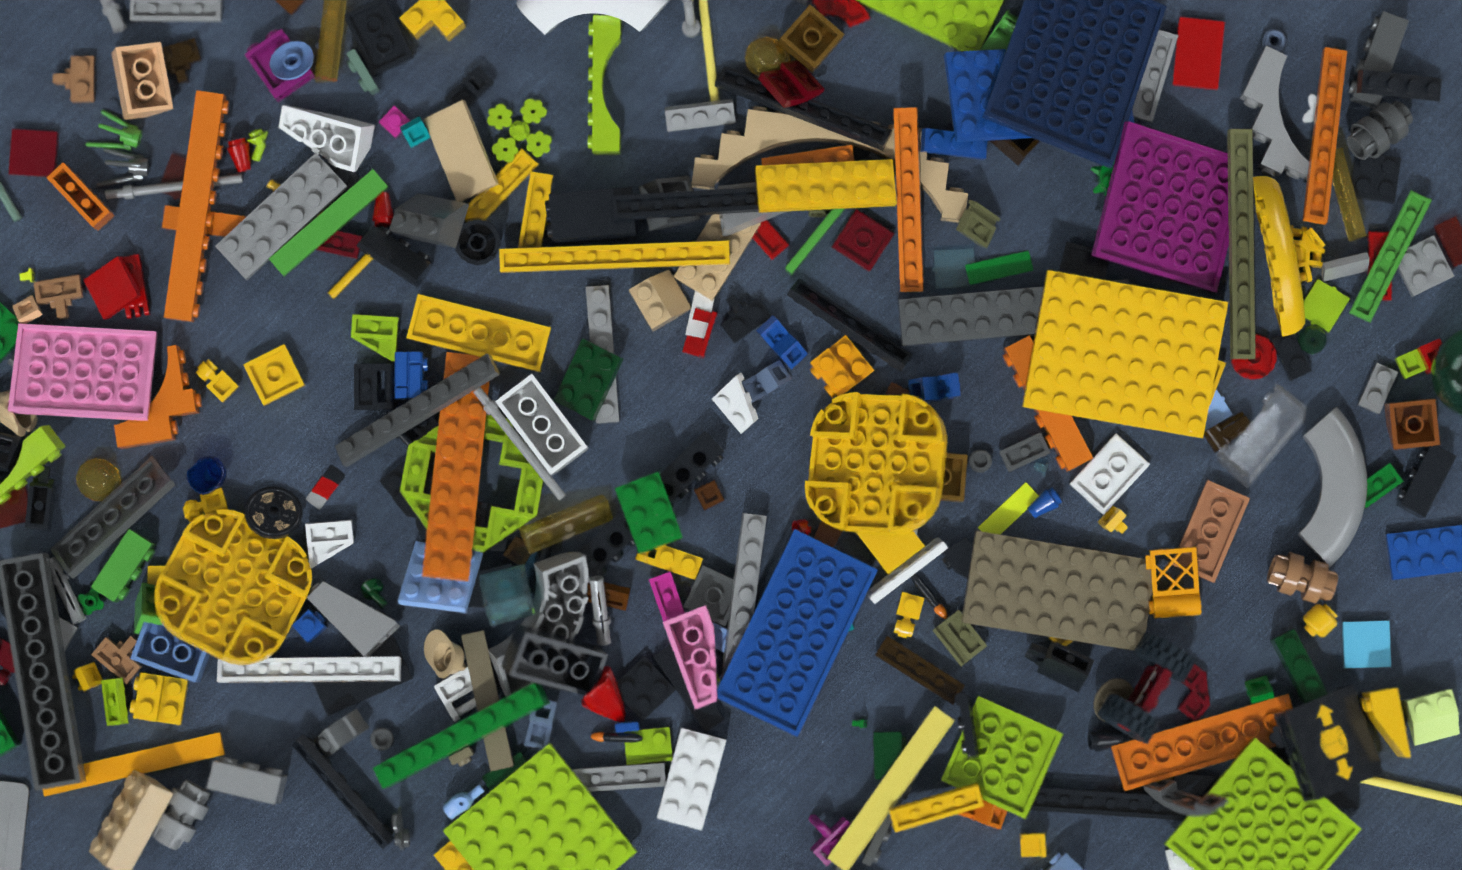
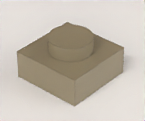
[448,746,475,767]

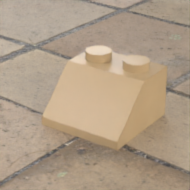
[629,269,691,332]

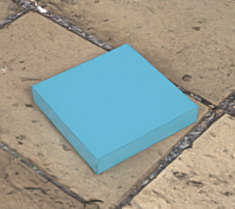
[1342,621,1391,668]

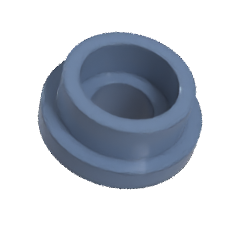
[1262,29,1286,51]

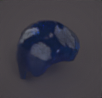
[186,456,227,495]

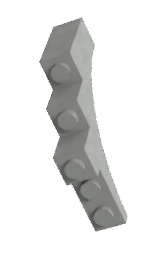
[1240,46,1309,180]

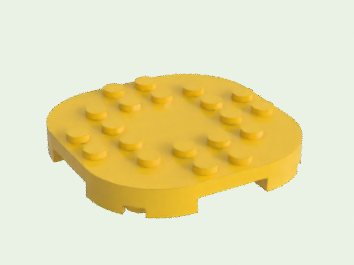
[805,392,947,534]
[154,509,312,665]

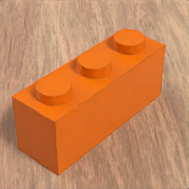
[46,162,115,231]

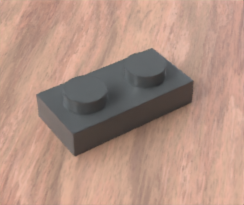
[999,432,1051,473]

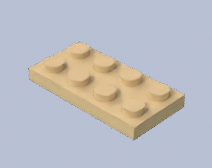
[674,214,761,301]

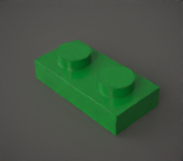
[1365,463,1404,508]

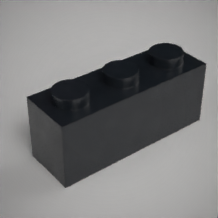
[1396,445,1456,518]

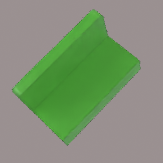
[134,583,162,634]

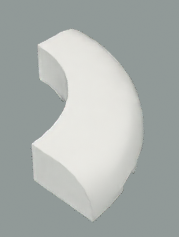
[516,0,670,34]

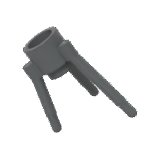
[96,148,149,187]

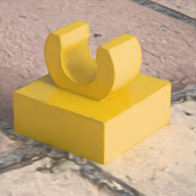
[1097,505,1128,534]
[72,662,103,691]

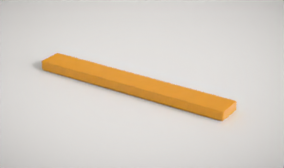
[43,732,226,797]

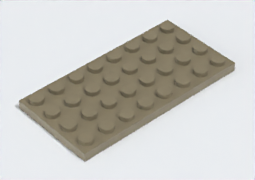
[961,531,1157,651]

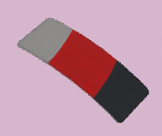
[306,465,346,510]

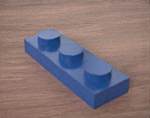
[920,128,987,160]

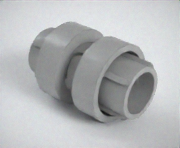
[153,780,210,850]

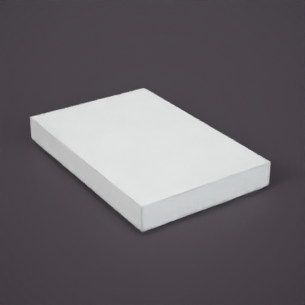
[1070,433,1150,515]

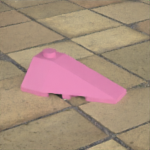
[663,605,717,709]

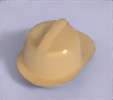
[424,629,466,678]

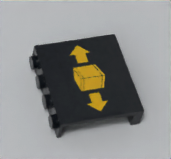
[1273,685,1383,802]

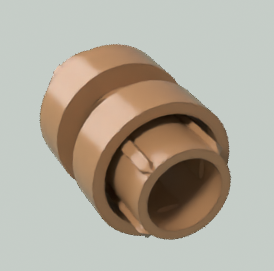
[1267,552,1338,603]

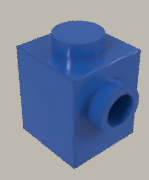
[292,610,327,643]

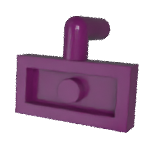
[809,814,851,866]

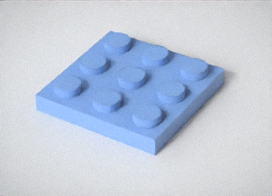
[398,541,483,613]

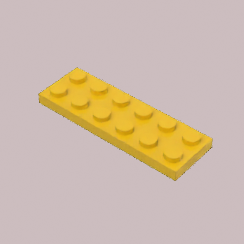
[755,159,897,213]
[406,294,551,372]

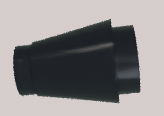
[1087,729,1123,752]

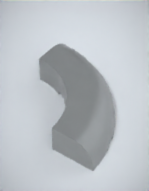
[1298,407,1367,568]
[488,552,589,697]

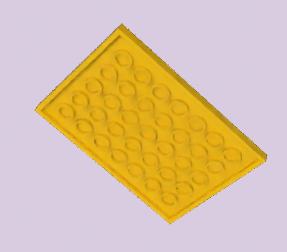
[1022,270,1228,438]

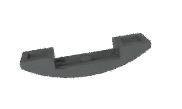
[1144,778,1228,816]

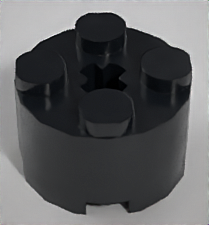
[456,217,501,265]

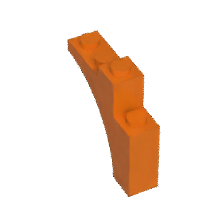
[114,345,202,449]

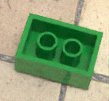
[615,472,683,554]

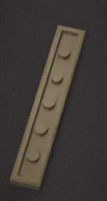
[461,630,514,771]

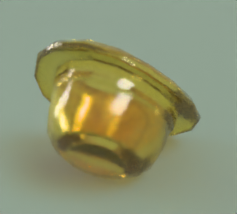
[745,37,790,76]
[76,459,121,502]

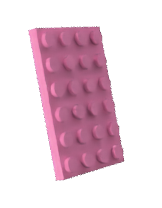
[8,324,157,421]

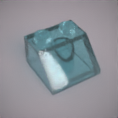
[479,564,536,626]

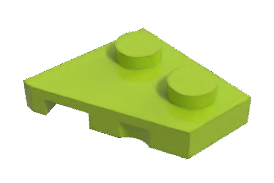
[351,314,399,362]

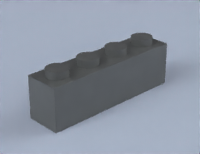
[1348,11,1409,109]

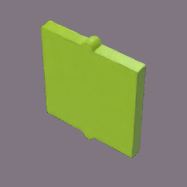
[1304,279,1350,333]

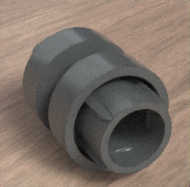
[1347,101,1413,160]

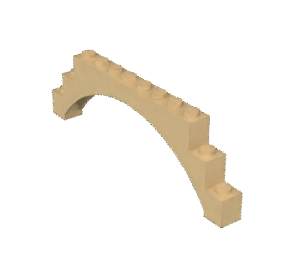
[692,107,968,223]

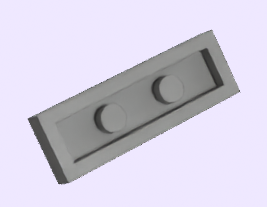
[664,99,735,132]

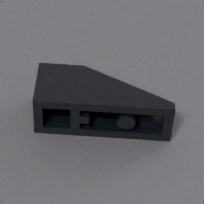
[941,537,973,580]

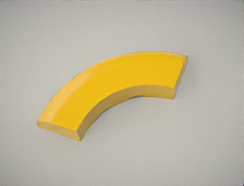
[1252,176,1305,337]

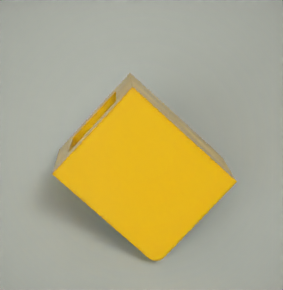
[1019,832,1046,857]

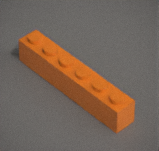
[1002,335,1093,472]

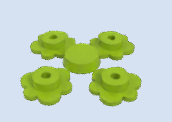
[487,99,552,163]

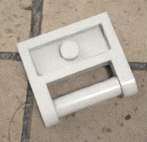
[434,667,477,722]

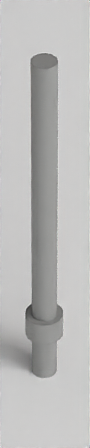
[105,174,243,200]
[473,387,566,501]

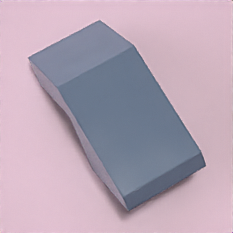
[742,360,792,403]
[524,701,557,750]

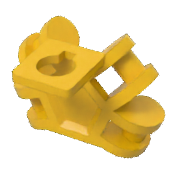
[1264,225,1325,283]

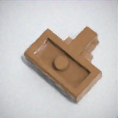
[53,56,95,103]
[34,274,84,320]
[91,635,143,684]

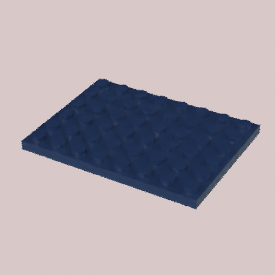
[982,0,1167,169]

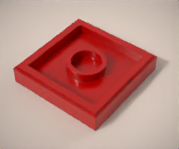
[84,256,142,319]

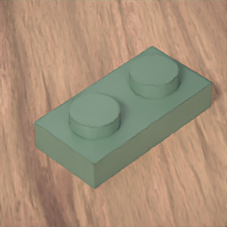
[346,49,380,96]

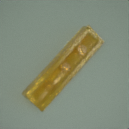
[314,0,346,83]
[519,495,613,554]

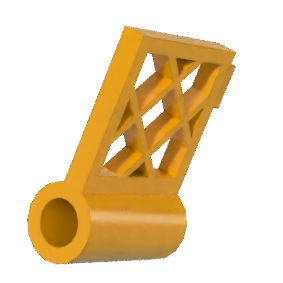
[1145,546,1201,619]

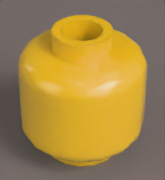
[1303,603,1338,638]

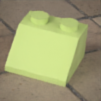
[1402,689,1460,746]

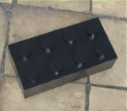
[501,624,608,695]

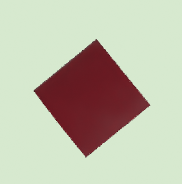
[759,61,824,108]

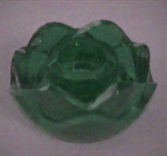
[1298,325,1327,354]

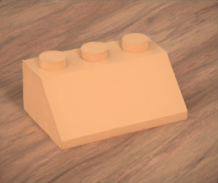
[112,42,173,120]

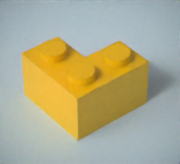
[399,0,466,41]

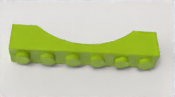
[588,15,621,155]
[0,425,66,505]

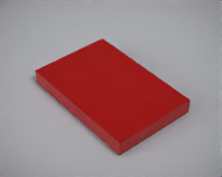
[1172,17,1225,90]

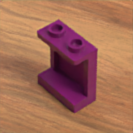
[244,29,315,102]

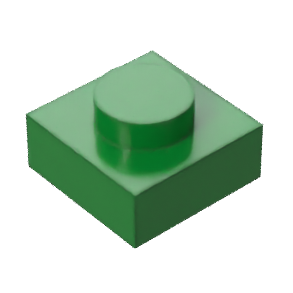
[1244,676,1274,704]

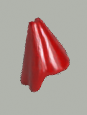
[581,666,626,723]

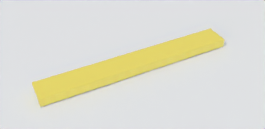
[828,706,955,870]

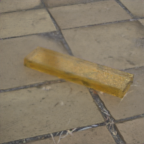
[1332,148,1367,242]

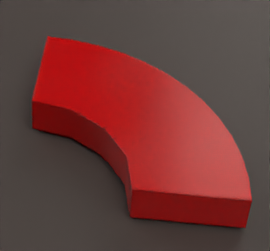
[812,0,870,28]

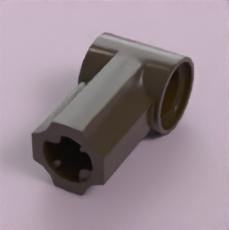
[1204,412,1252,453]

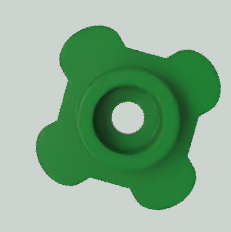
[77,589,104,615]

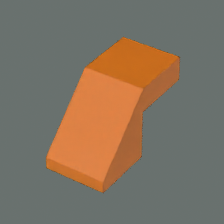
[958,800,1007,830]

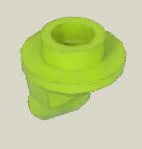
[246,128,268,162]

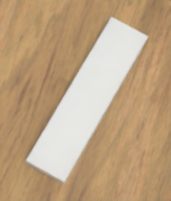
[866,537,948,604]

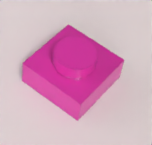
[379,106,410,138]

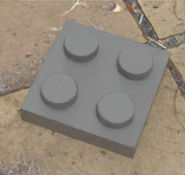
[1398,235,1454,297]

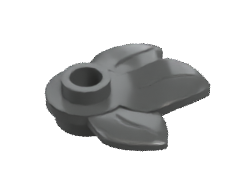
[392,806,410,850]

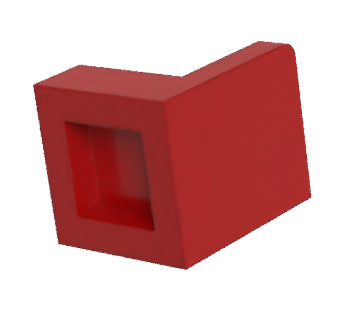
[1417,338,1447,375]

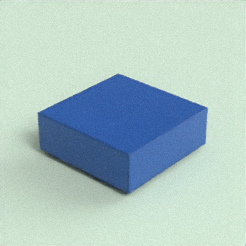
[615,721,640,733]

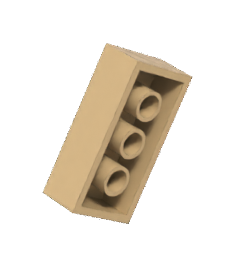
[89,770,173,870]

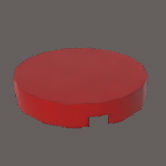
[1230,334,1277,380]

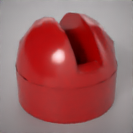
[791,519,812,535]

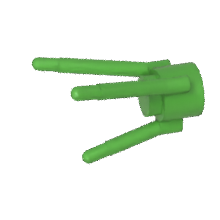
[86,110,142,151]

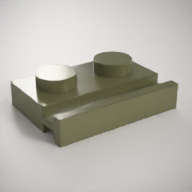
[956,200,1001,248]
[932,610,987,667]

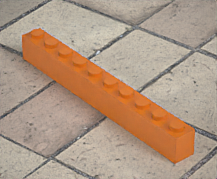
[164,90,229,322]

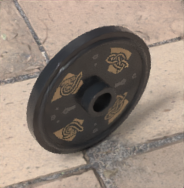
[244,487,303,539]

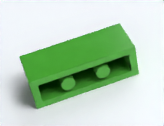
[91,529,156,602]

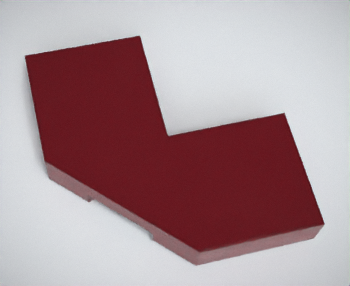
[1177,664,1210,722]

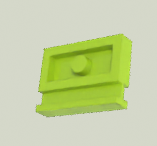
[624,727,673,765]

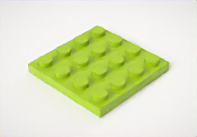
[941,696,1064,819]

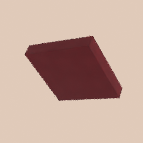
[8,129,59,177]
[831,209,895,272]

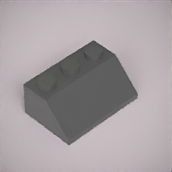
[389,194,469,248]

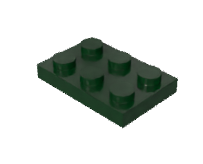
[553,338,624,421]

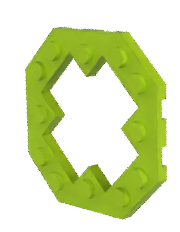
[400,415,543,553]

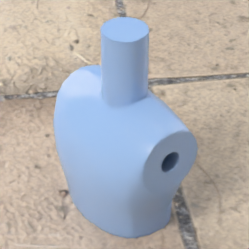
[442,784,485,819]

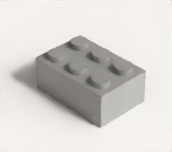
[207,757,288,804]

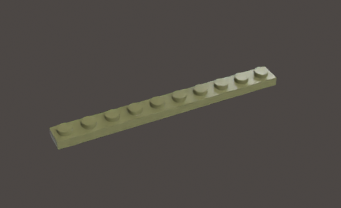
[1227,129,1255,359]

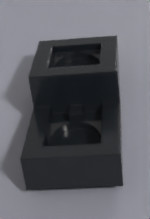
[445,66,494,108]

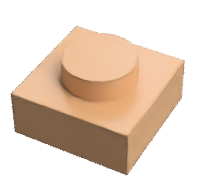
[12,295,42,324]

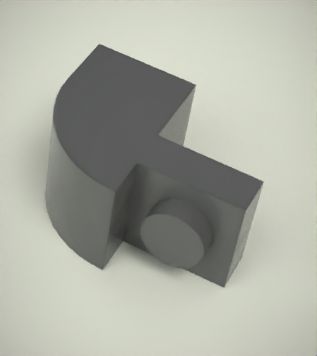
[314,709,369,757]

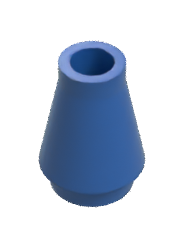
[1027,487,1063,518]

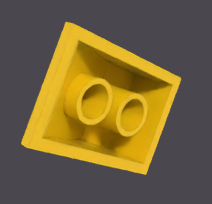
[1359,688,1411,758]

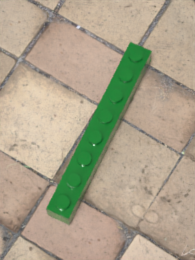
[373,683,550,789]

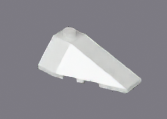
[279,105,375,172]

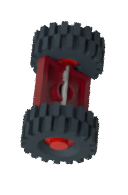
[1097,632,1196,744]

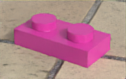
[649,572,685,622]

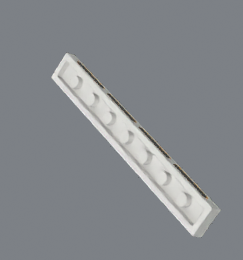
[217,657,401,683]

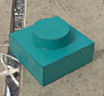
[400,116,431,148]

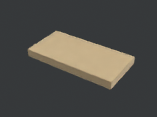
[424,100,499,202]

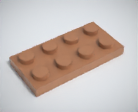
[1172,480,1250,583]

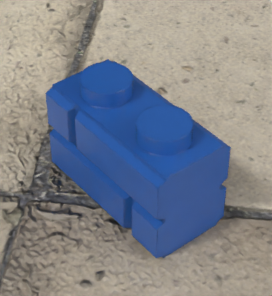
[395,352,428,400]

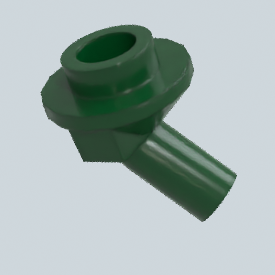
[361,578,388,609]

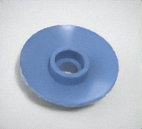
[270,41,314,80]

